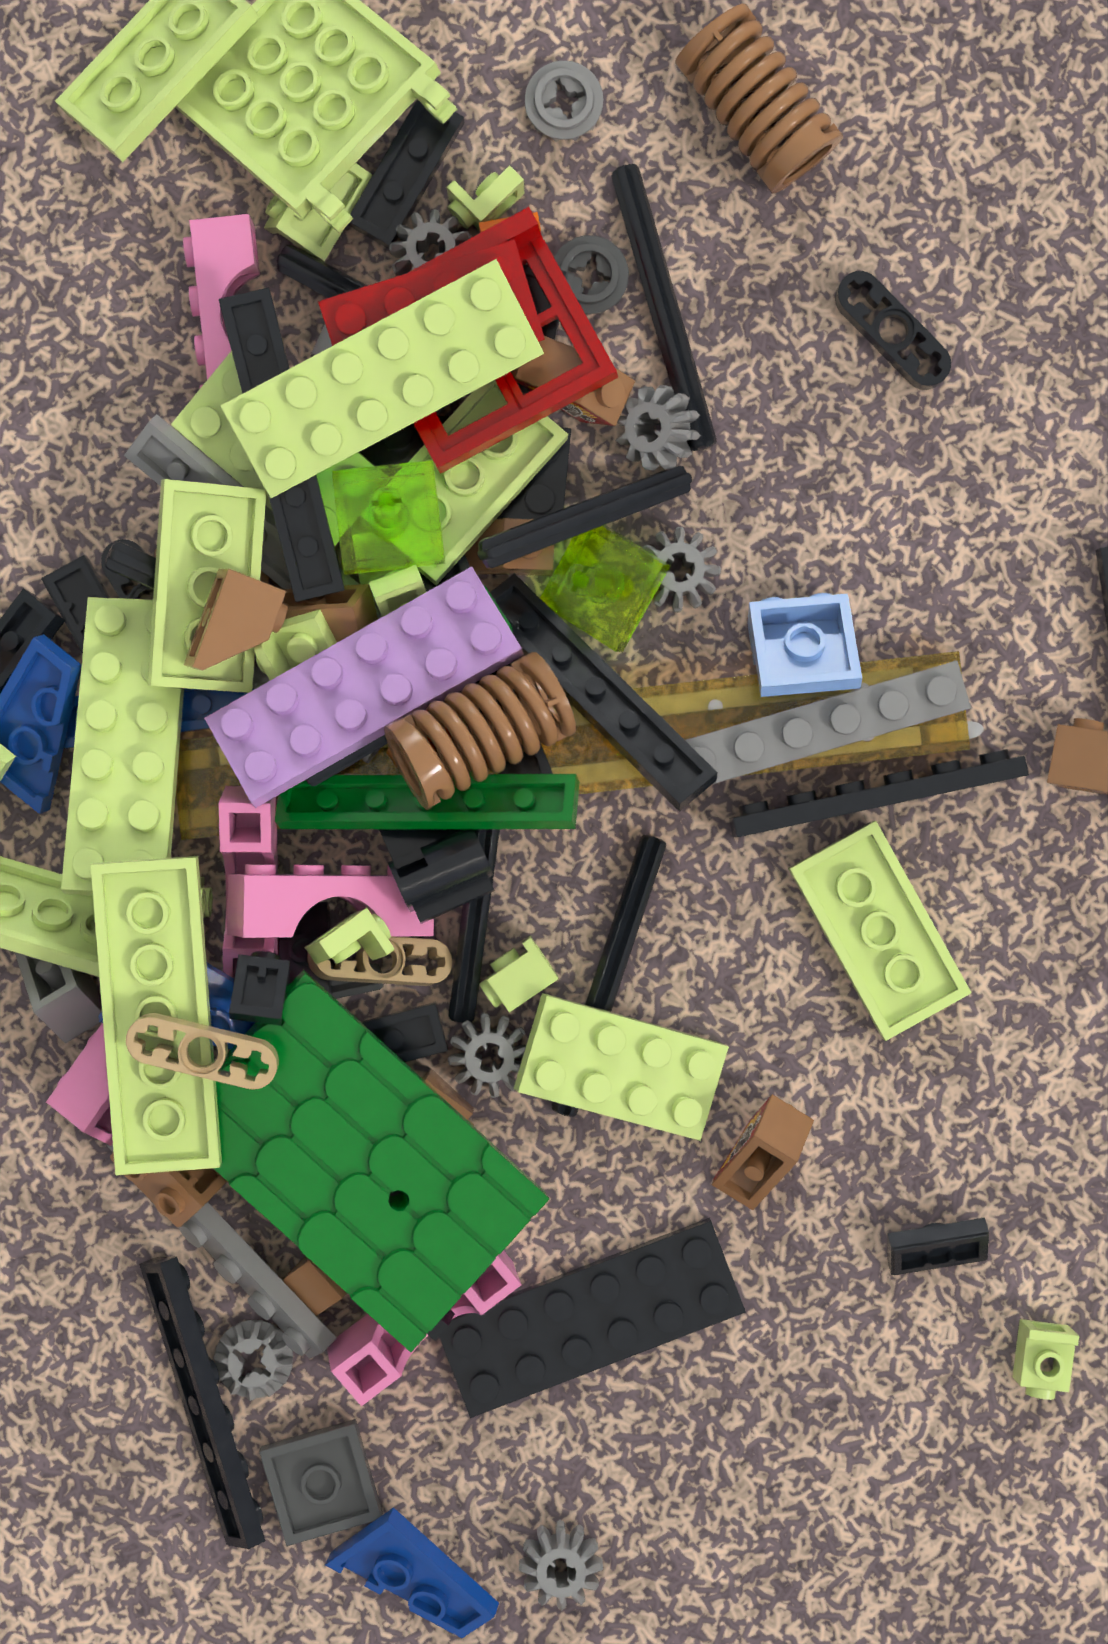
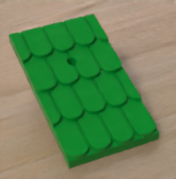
[213,969,550,1352]

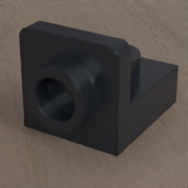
[229,951,290,1026]

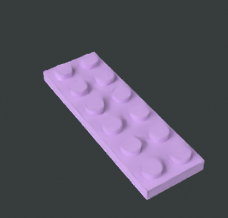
[204,567,524,808]

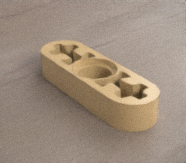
[308,937,453,986]
[126,1013,279,1089]

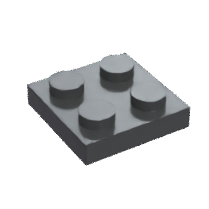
[259,1419,383,1547]

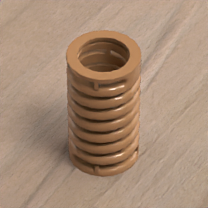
[675,3,843,194]
[384,652,576,810]

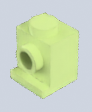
[479,935,559,1013]
[1012,1319,1079,1400]

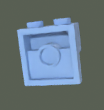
[747,593,862,697]

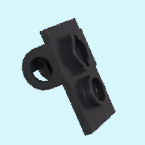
[379,829,494,924]

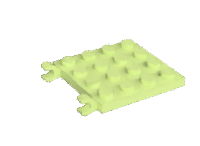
[175,0,457,233]

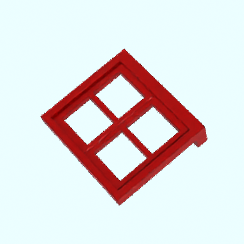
[408,207,618,474]

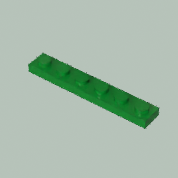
[275,774,580,829]

